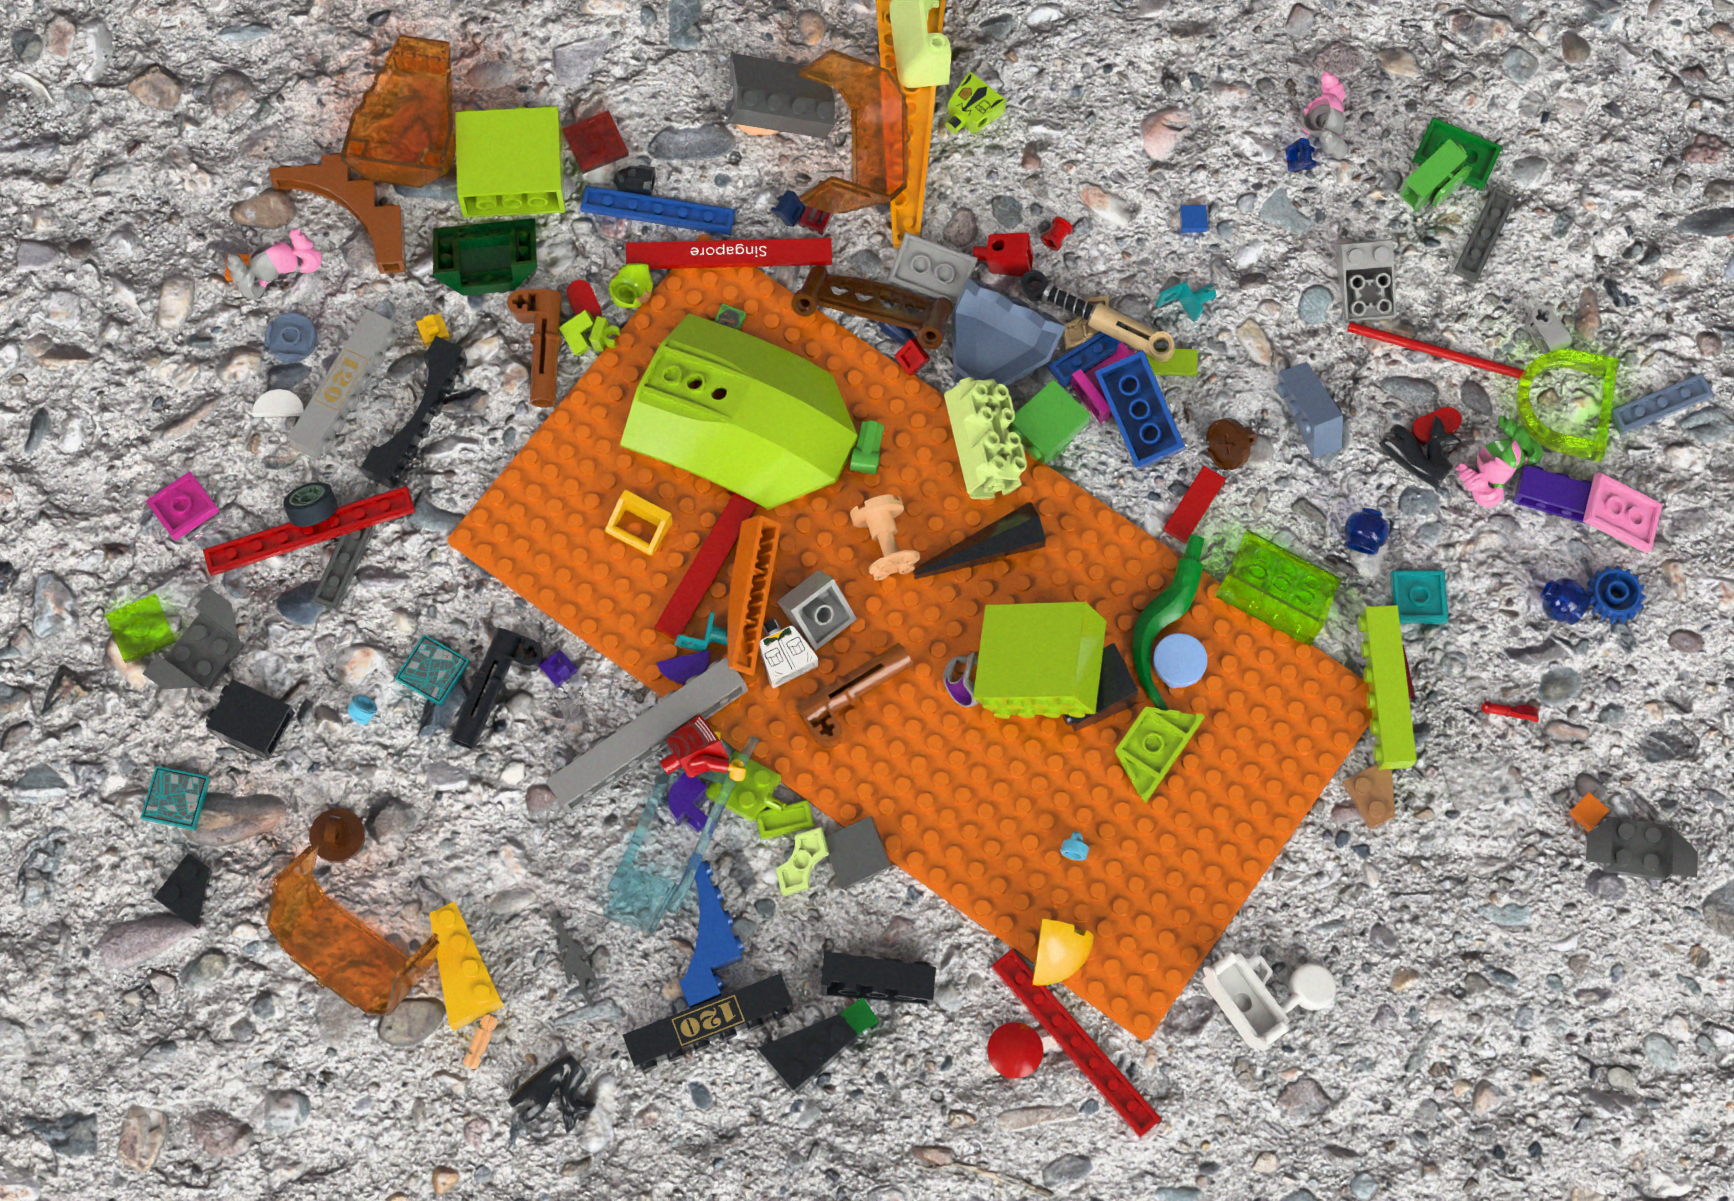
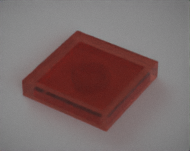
[562,110,629,175]

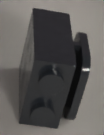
[206,679,295,761]

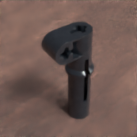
[450,628,543,750]

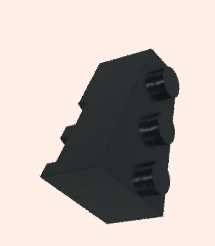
[757,1014,858,1096]

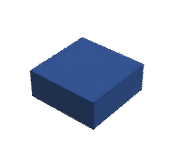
[1180,205,1208,233]

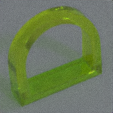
[1516,349,1619,463]

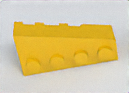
[429,901,505,1031]

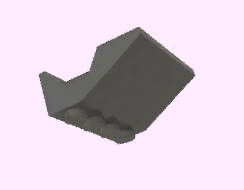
[728,53,835,139]

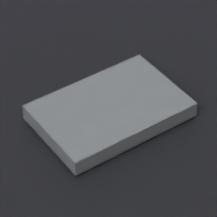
[888,232,978,305]

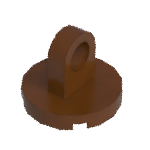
[1206,418,1258,470]
[309,808,365,863]

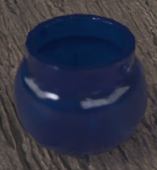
[1344,508,1390,555]
[1540,577,1591,625]

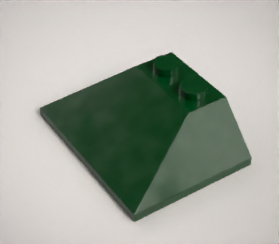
[433,218,537,296]

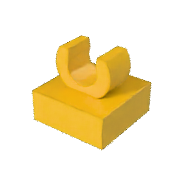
[416,313,450,348]

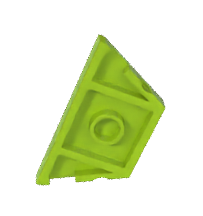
[1115,706,1205,803]

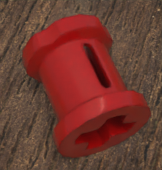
[1040,216,1073,251]

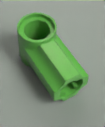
[850,420,884,475]

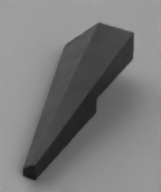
[913,502,1046,579]

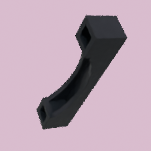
[361,336,467,490]

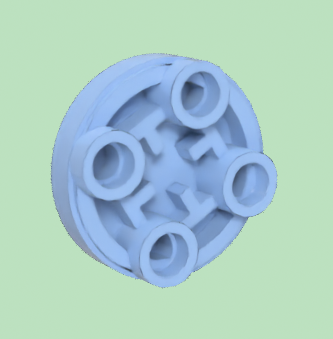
[1153,633,1208,688]

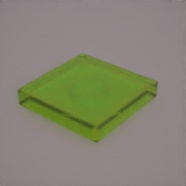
[105,593,176,663]

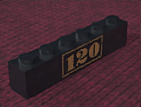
[623,973,793,1072]

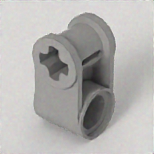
[1525,304,1572,357]

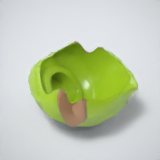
[608,263,653,309]

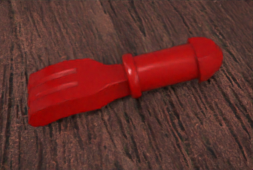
[1481,701,1539,722]

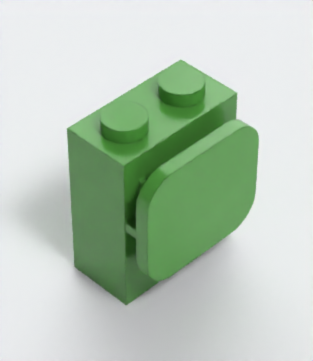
[1400,139,1472,212]
[1008,379,1091,464]

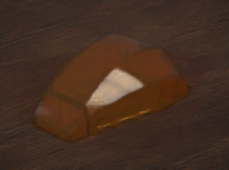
[340,35,456,188]

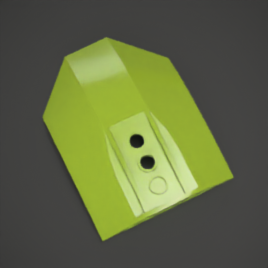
[620,314,858,510]

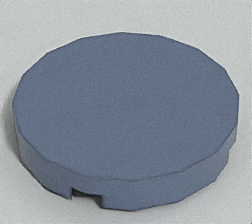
[265,312,318,363]

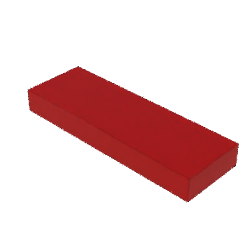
[1163,466,1226,544]

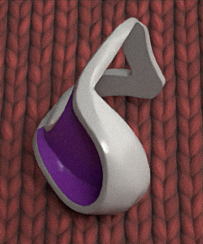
[943,651,979,707]

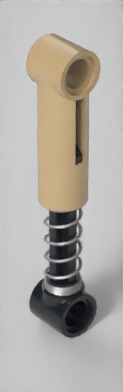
[1021,270,1175,363]

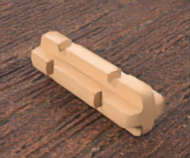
[463,1014,498,1069]

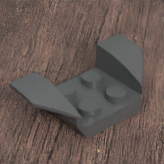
[142,588,242,691]
[1586,817,1698,881]

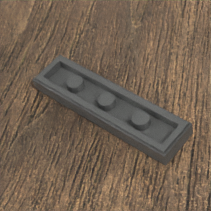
[1453,187,1517,284]
[311,525,376,612]

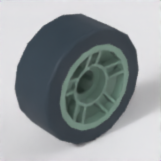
[283,482,338,527]

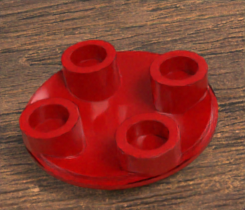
[987,1022,1043,1079]

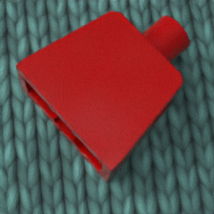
[973,232,1034,277]

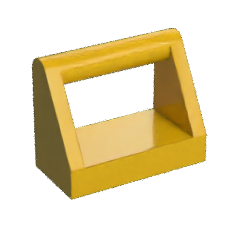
[605,490,673,556]

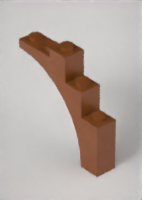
[270,152,406,274]

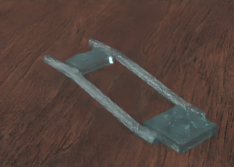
[603,736,759,934]

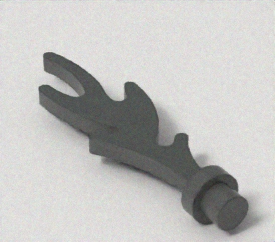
[549,910,599,1008]

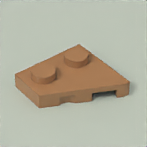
[1342,763,1395,830]

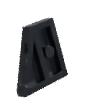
[153,853,212,930]

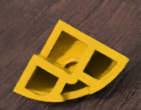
[1032,919,1094,986]

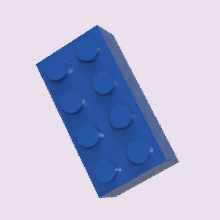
[1095,350,1187,471]

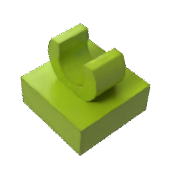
[589,316,621,352]

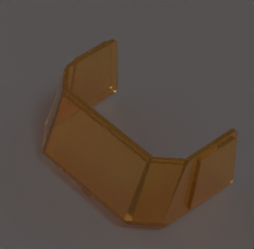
[799,49,911,214]
[266,844,440,1016]

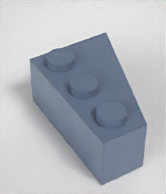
[1276,361,1343,460]

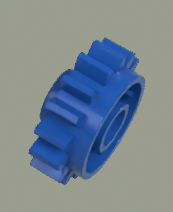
[1584,566,1646,625]

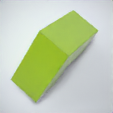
[559,310,595,357]

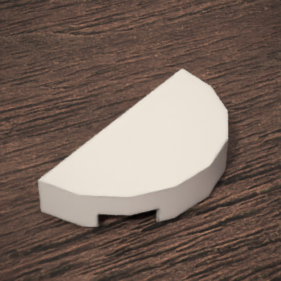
[252,389,305,417]

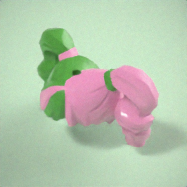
[1455,416,1543,508]

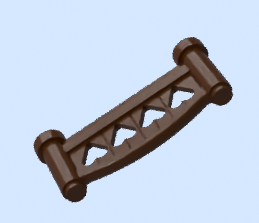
[791,265,952,349]

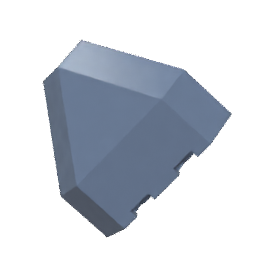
[952,278,1066,386]

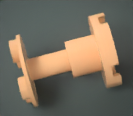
[850,494,920,580]

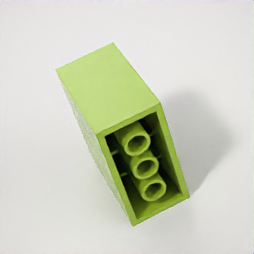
[455,105,566,218]
[973,602,1107,719]

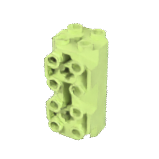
[944,377,1027,499]

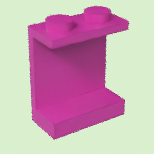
[1070,342,1135,424]

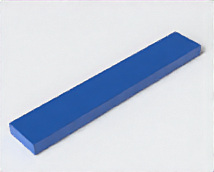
[580,185,736,236]

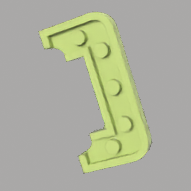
[889,0,951,88]

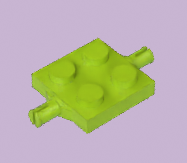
[705,751,786,822]

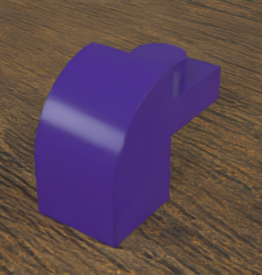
[668,772,714,835]

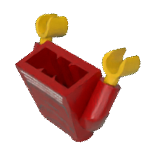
[659,714,746,781]

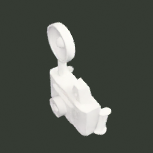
[1202,952,1336,1052]

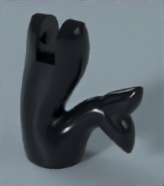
[1379,416,1462,488]
[507,1052,596,1133]

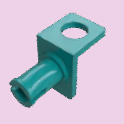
[1155,281,1217,322]
[674,611,727,652]

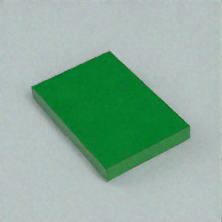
[1413,117,1503,191]

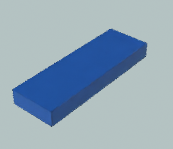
[1048,332,1126,388]

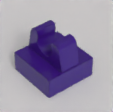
[539,649,578,688]

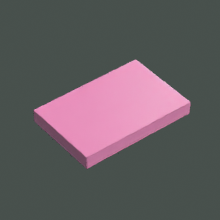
[1583,472,1662,553]

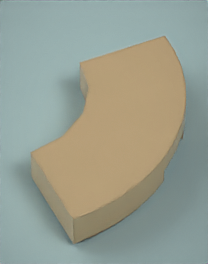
[1062,295,1109,351]

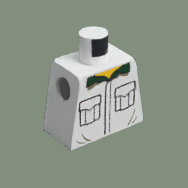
[759,619,818,689]

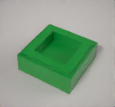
[840,998,879,1036]

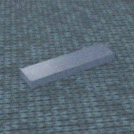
[1608,373,1714,436]

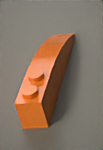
[727,515,781,676]

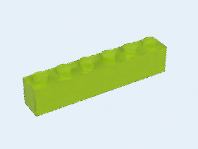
[1357,605,1417,770]

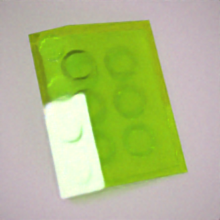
[1215,529,1341,646]

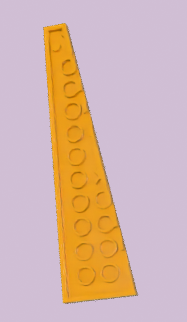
[876,0,946,249]

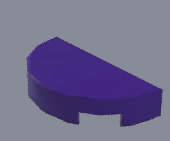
[656,650,710,684]

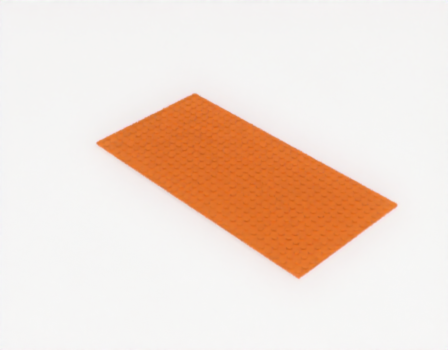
[447,234,1373,1041]

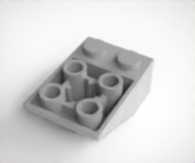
[1335,240,1397,322]

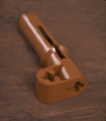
[507,289,562,408]
[795,643,913,749]

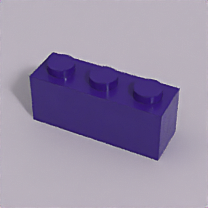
[1513,465,1592,525]

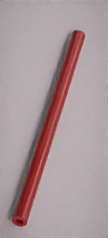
[1347,322,1526,380]

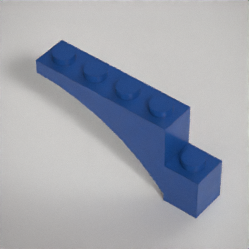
[679,854,745,1009]

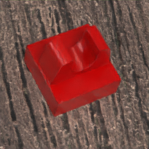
[894,338,930,376]

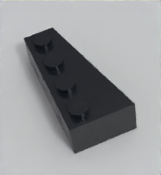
[821,951,936,1005]

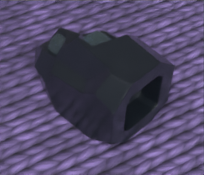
[613,165,656,196]

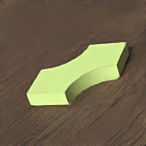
[776,827,830,897]

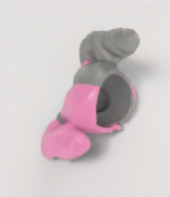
[1301,72,1349,160]
[227,228,322,299]

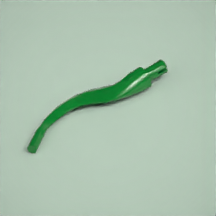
[1132,535,1204,711]

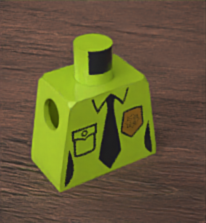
[945,71,1006,134]

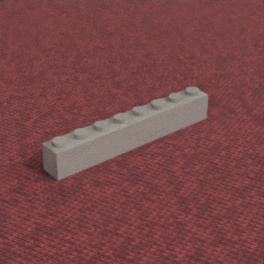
[545,657,748,814]

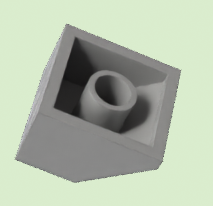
[777,570,857,651]

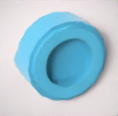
[348,695,377,725]
[1060,831,1089,861]

